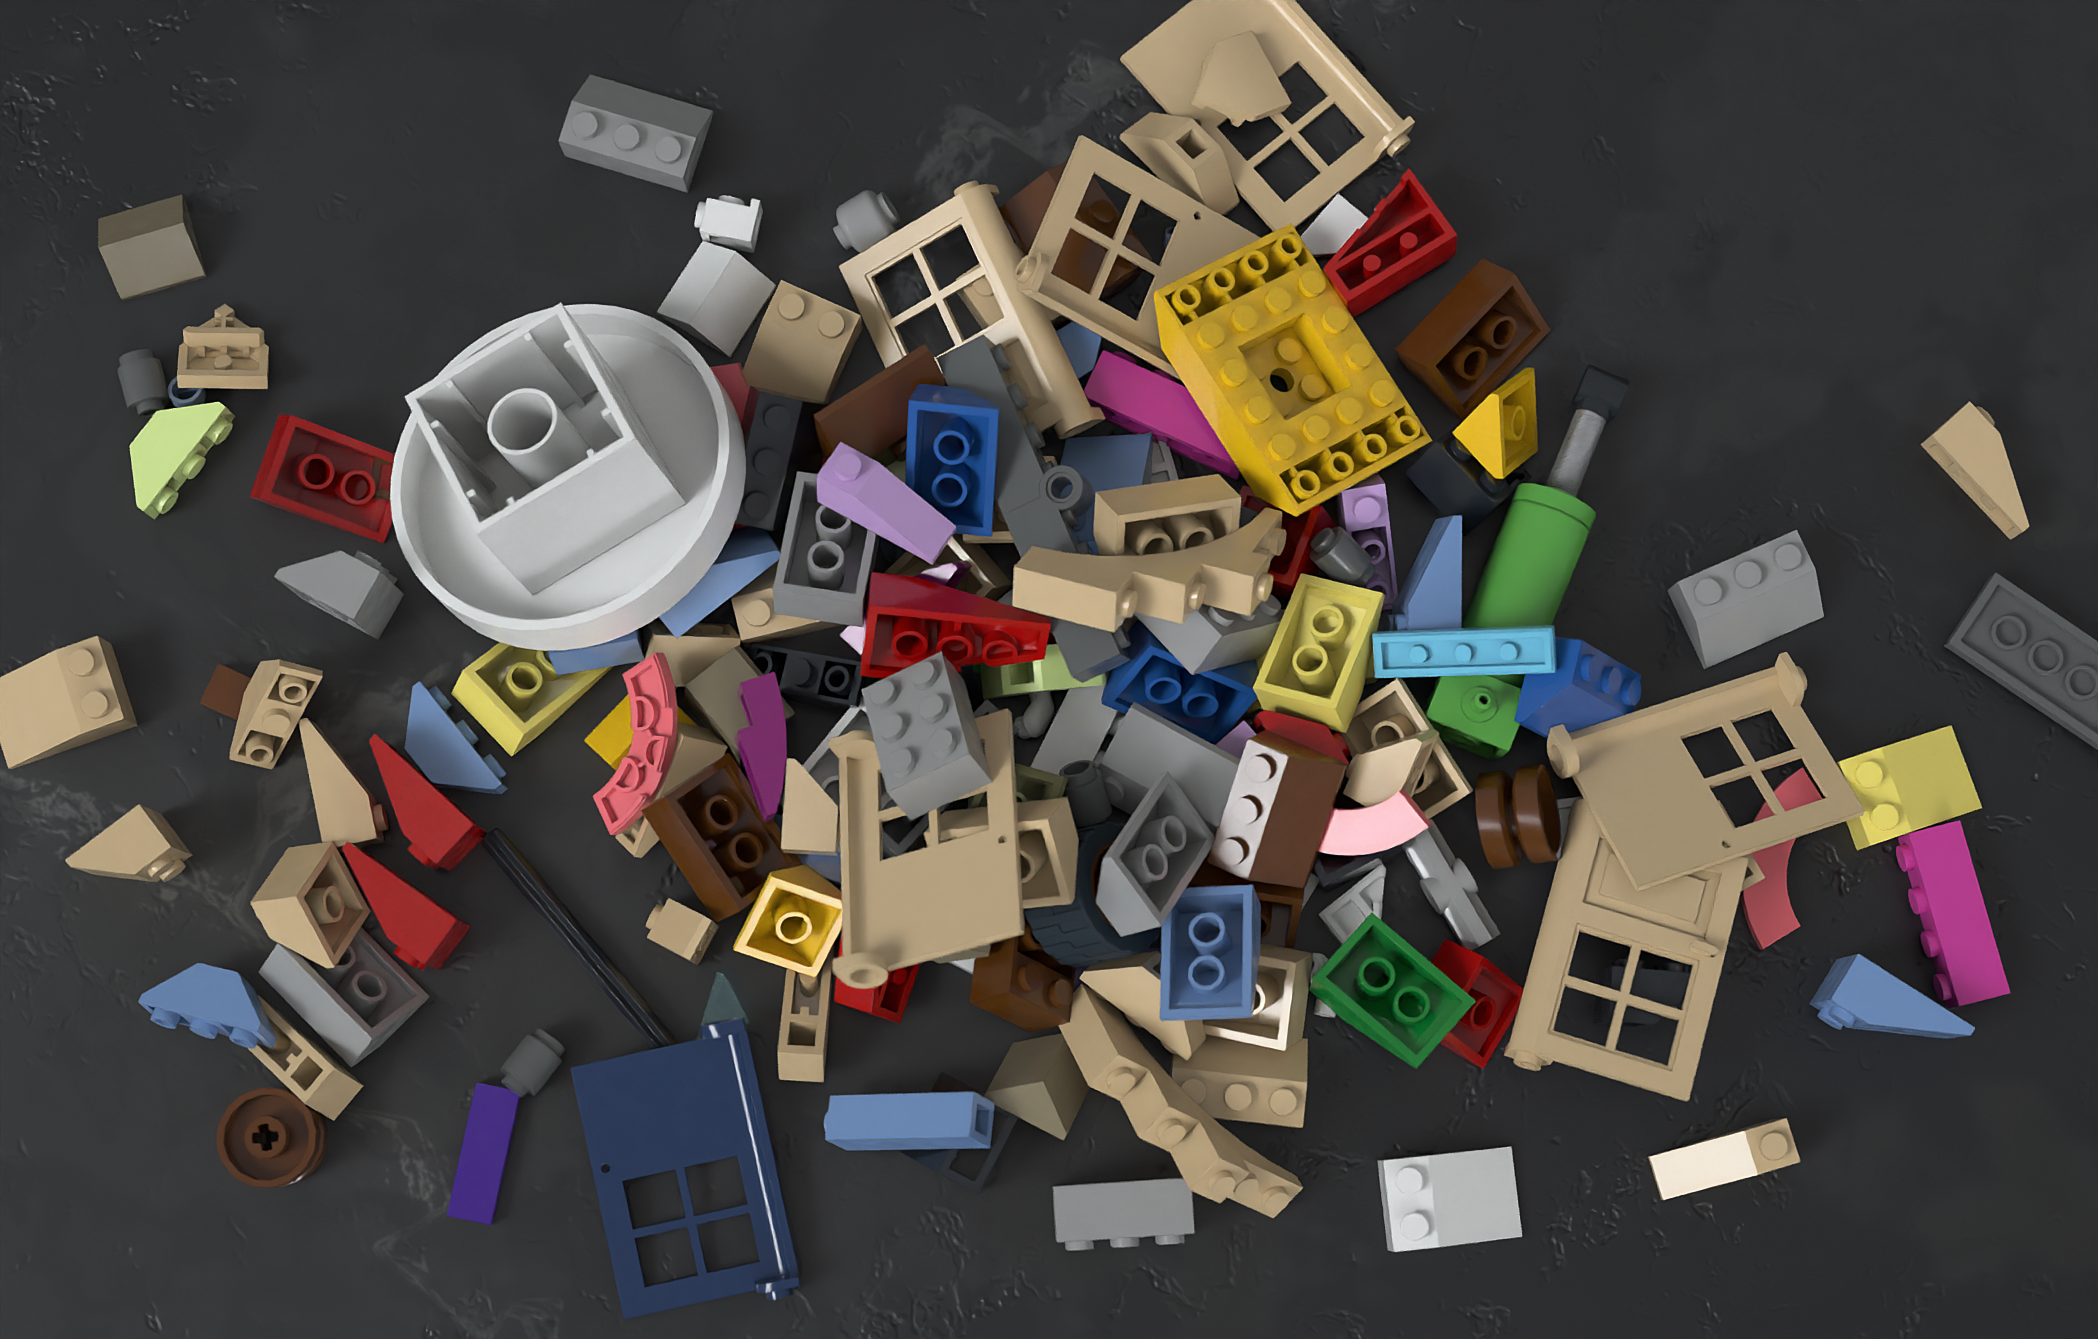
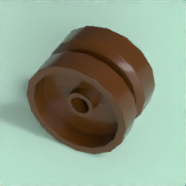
[1475,764,1562,869]
[216,1087,329,1188]

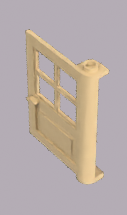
[1120,0,1415,232]
[1014,135,1260,381]
[839,181,1105,439]
[1547,652,1865,891]
[828,709,1024,989]
[1504,798,1749,1101]

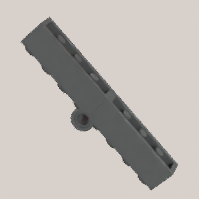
[936,335,1131,683]

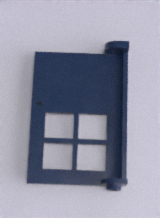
[570,1016,801,1320]

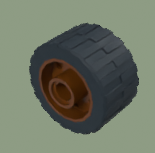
[1025,821,1162,968]

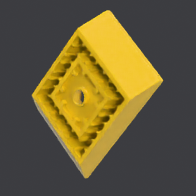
[1153,223,1432,517]

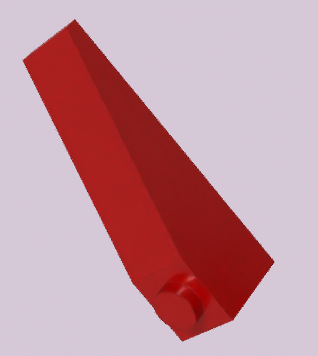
[860,572,1051,678]

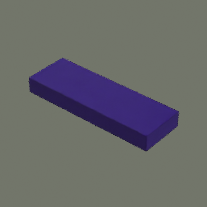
[447,1082,521,1225]

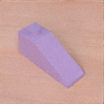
[817,442,956,565]

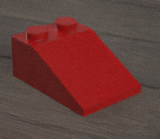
[249,415,395,544]
[369,734,487,872]
[342,842,471,970]

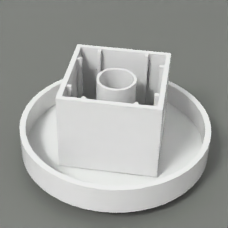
[390,303,746,650]

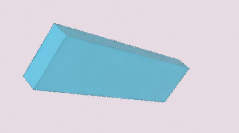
[1372,625,1557,678]

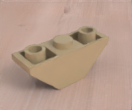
[1120,112,1240,217]
[230,660,323,770]
[1079,951,1206,1060]

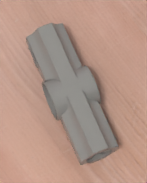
[1402,819,1500,951]

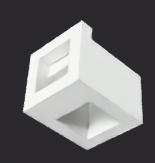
[695,196,763,253]

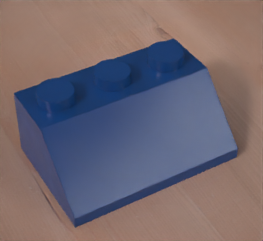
[905,384,1000,537]
[1101,618,1259,745]
[1514,637,1642,739]

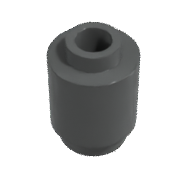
[117,349,171,418]
[1310,527,1375,588]
[1059,760,1112,828]
[500,1028,565,1098]

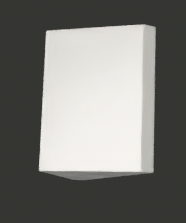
[656,241,776,359]

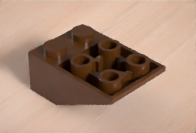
[970,908,1076,1032]

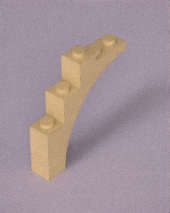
[1012,508,1286,632]
[1059,984,1303,1219]

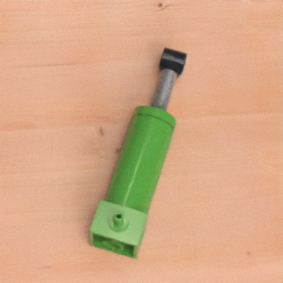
[1422,364,1629,762]

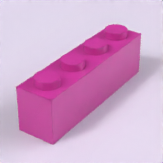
[1084,350,1240,480]
[1896,820,2010,1008]

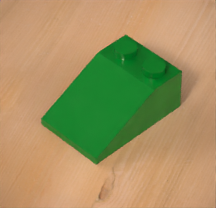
[1309,912,1476,1069]

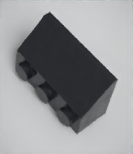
[735,385,830,531]

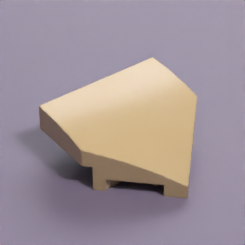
[1190,30,1291,127]
[177,304,269,389]

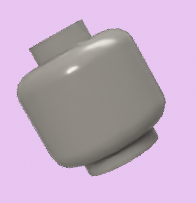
[833,190,900,253]

